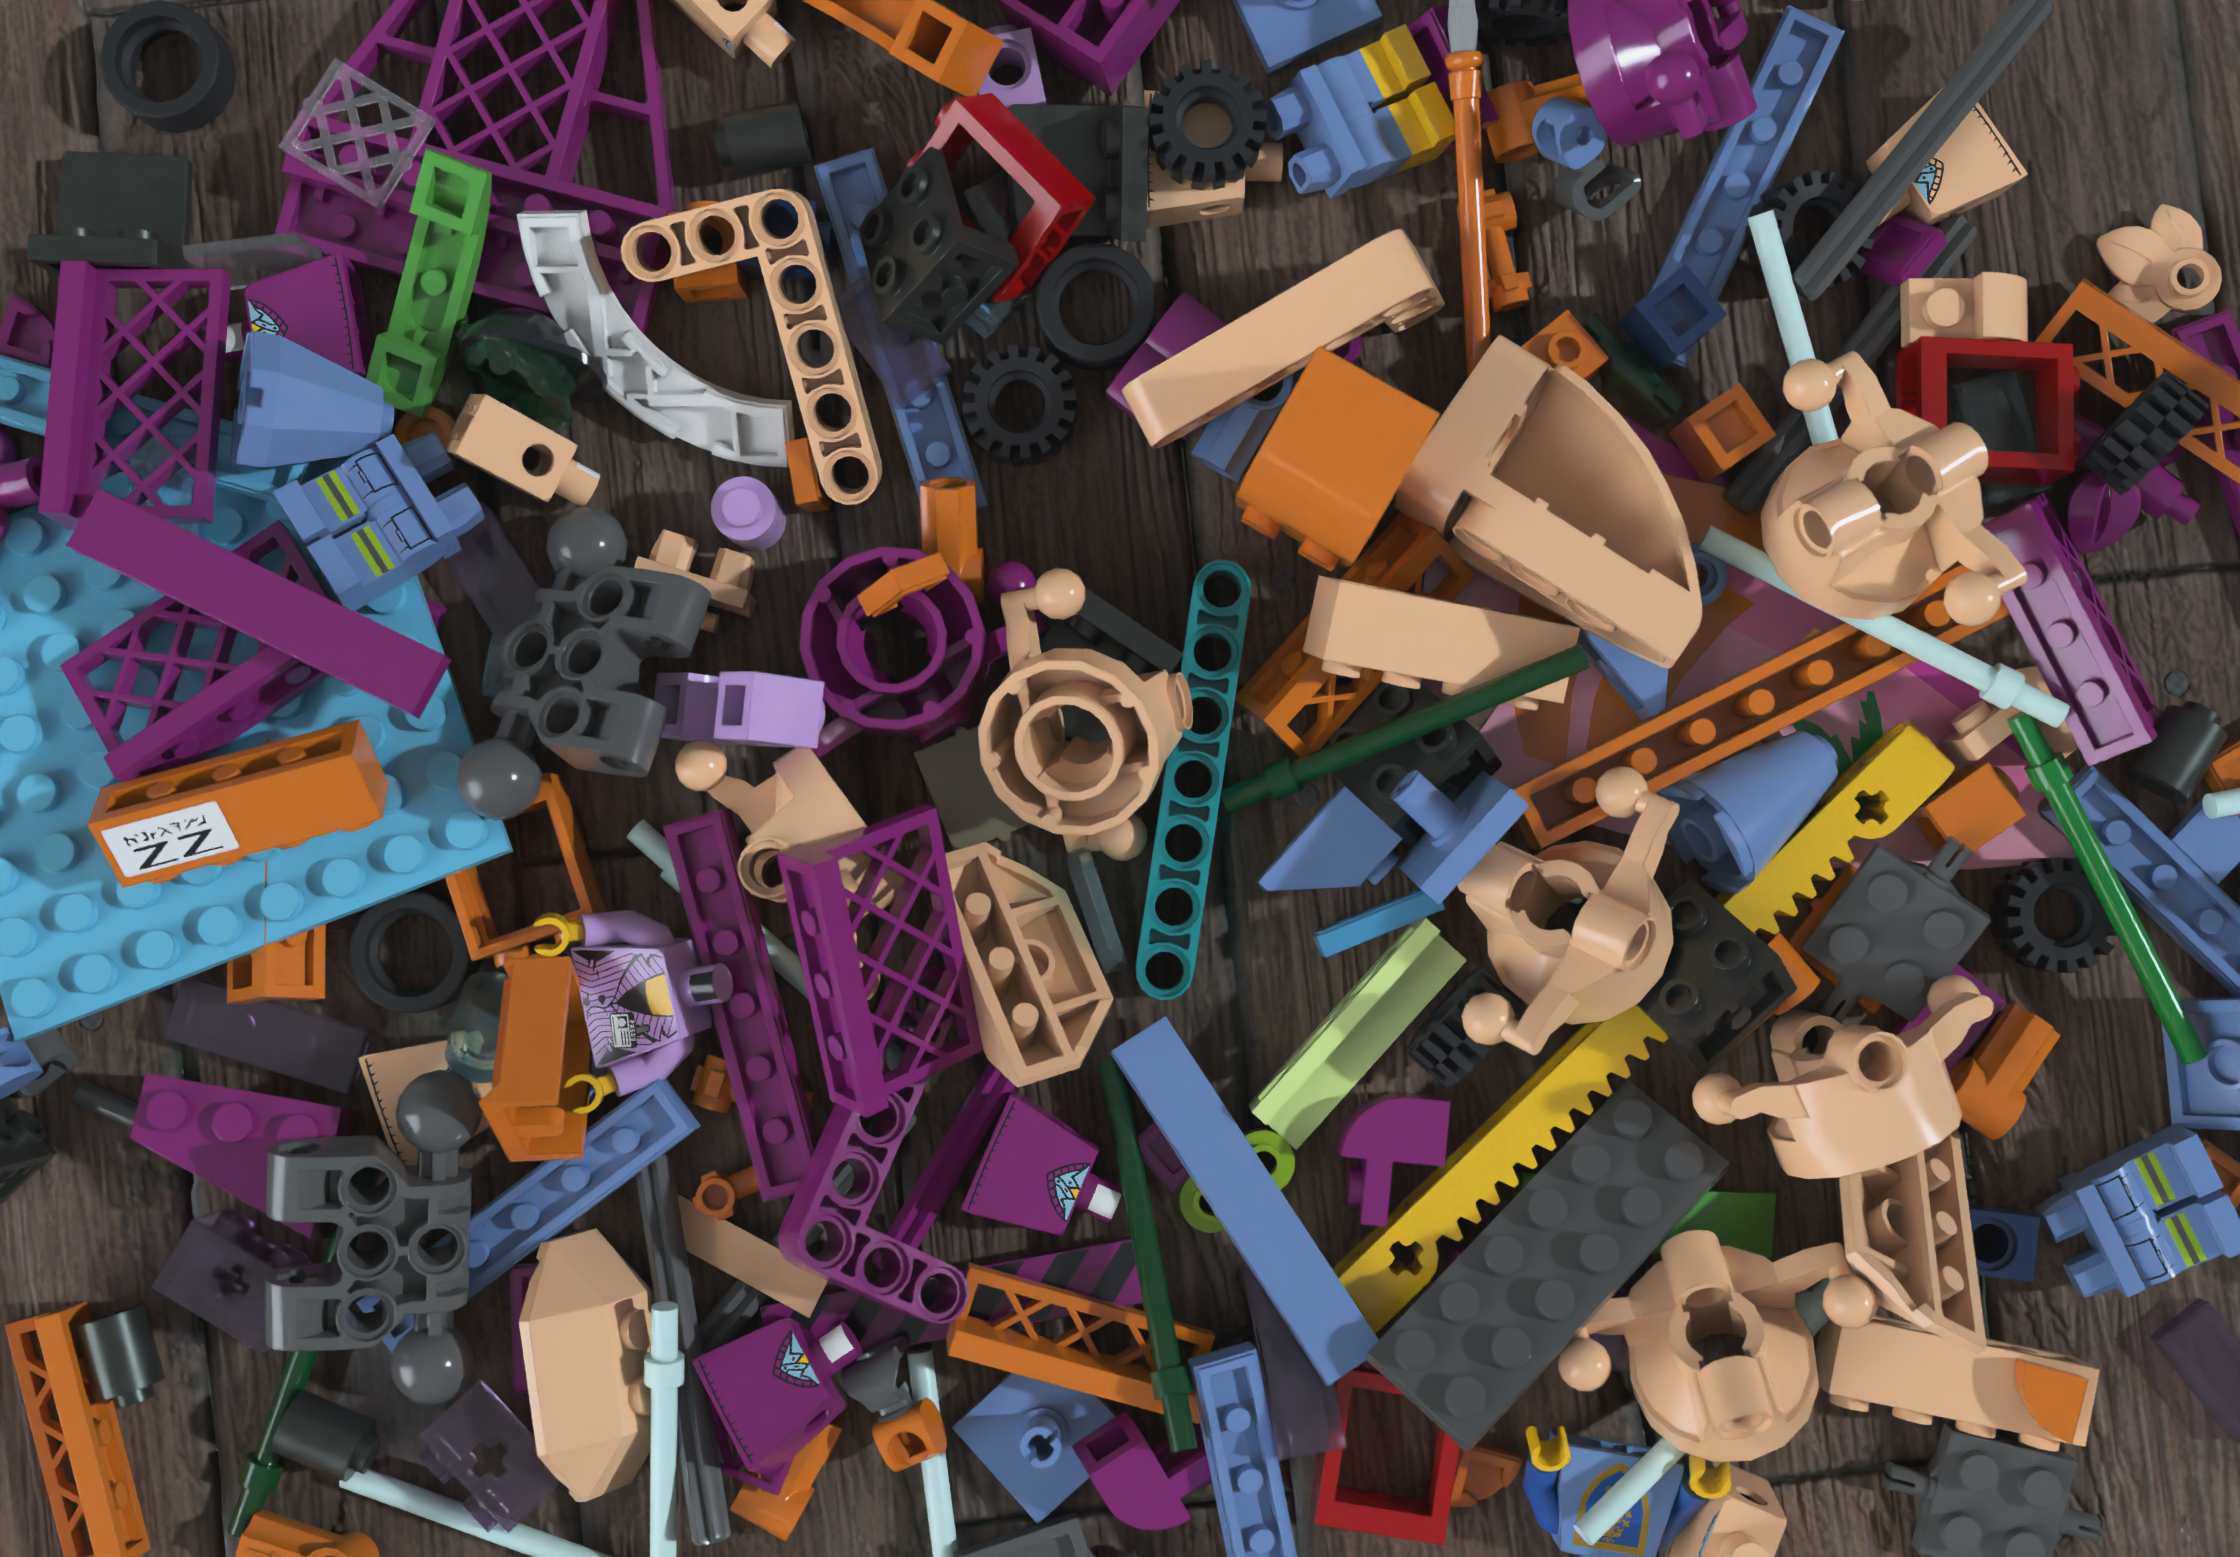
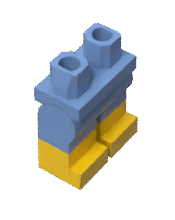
[1263,24,1455,199]

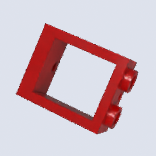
[904,93,1096,304]
[1896,336,2081,486]
[1309,1360,1459,1546]

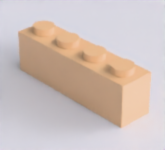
[1303,575,1580,710]
[1815,1315,2100,1452]

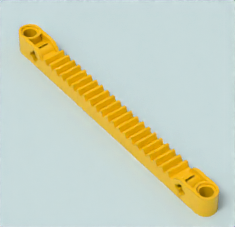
[1332,719,1955,1333]

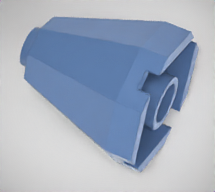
[231,331,394,468]

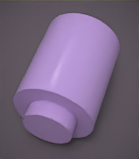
[711,476,786,551]

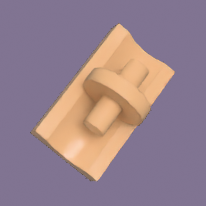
[634,529,757,633]

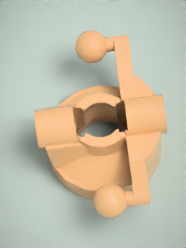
[1761,351,2027,626]
[978,568,1193,861]
[675,740,905,1000]
[1457,766,1680,1056]
[1692,975,1994,1179]
[1558,1230,1878,1462]

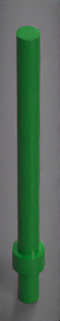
[2007,711,2208,1064]

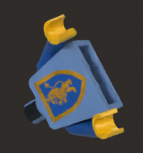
[1522,1426,1731,1557]

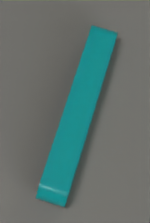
[1135,559,1251,1000]

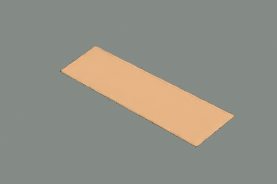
[677,1194,828,1318]

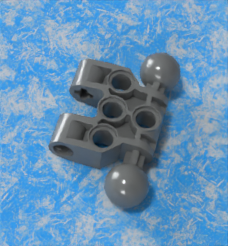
[456,506,712,820]
[265,1069,483,1406]

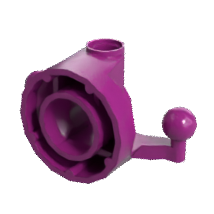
[1568,0,1757,148]
[799,546,1048,759]

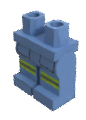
[272,432,485,611]
[2034,1123,2240,1298]

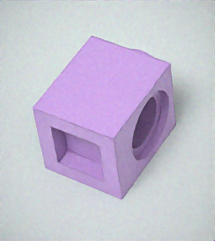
[978,25,1046,108]

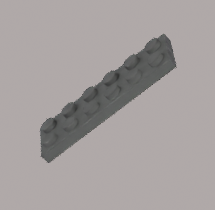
[1367,1079,1730,1454]

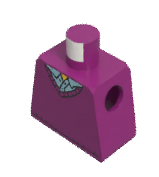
[225,253,374,379]
[961,1090,1122,1235]
[691,1318,863,1476]

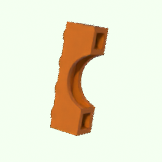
[802,0,1004,97]

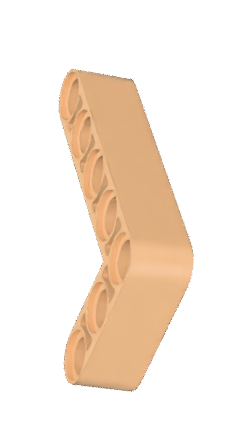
[621,189,882,505]
[1122,229,1445,449]

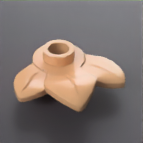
[2096,204,2222,323]

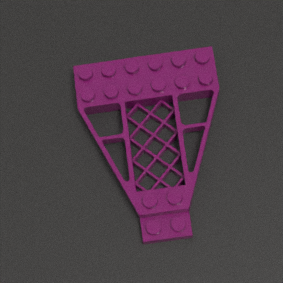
[273,0,677,336]

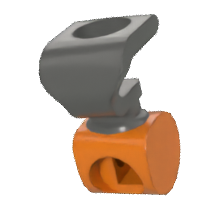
[841,1335,947,1472]

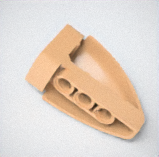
[1395,335,1702,669]

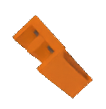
[478,953,593,1162]

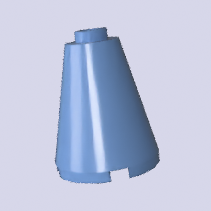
[1657,731,1838,894]

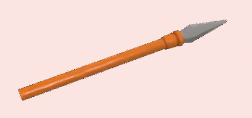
[1445,0,1491,378]

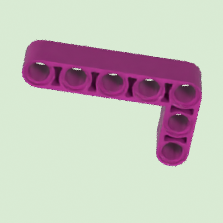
[778,968,969,1324]

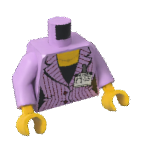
[533,910,733,1114]

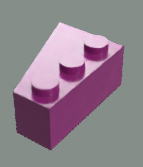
[998,0,1180,96]

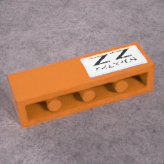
[87,719,389,888]

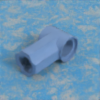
[1191,374,1293,483]

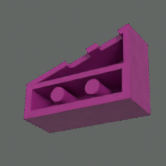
[130,1073,360,1239]

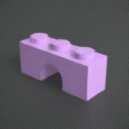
[654,671,825,748]

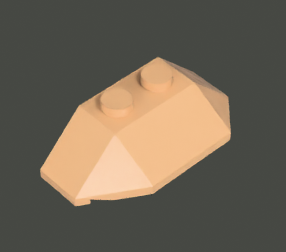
[927,842,1113,1088]
[1839,1130,1987,1355]
[519,1228,653,1502]

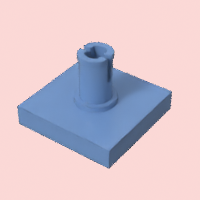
[1232,0,1382,76]
[1390,770,1530,905]
[2161,997,2240,1130]
[952,1336,1118,1524]

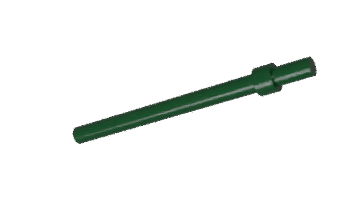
[1221,644,1590,813]
[1098,1058,1198,1453]
[227,1167,381,1538]

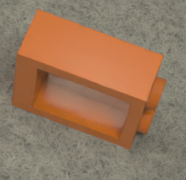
[445,772,607,968]

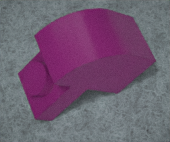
[1335,1092,1451,1227]
[1072,1411,1212,1530]

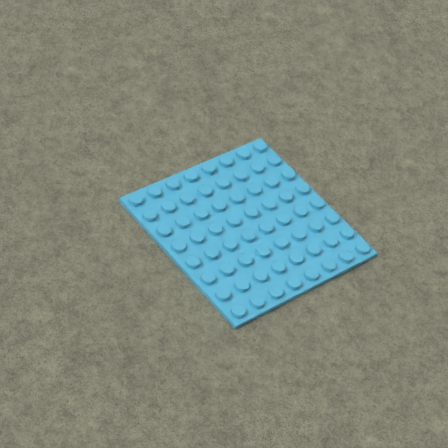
[0,455,513,1042]

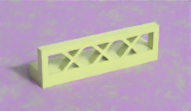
[1248,918,1467,1150]

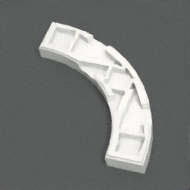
[517,210,795,468]

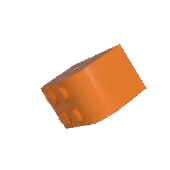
[1236,345,1440,572]

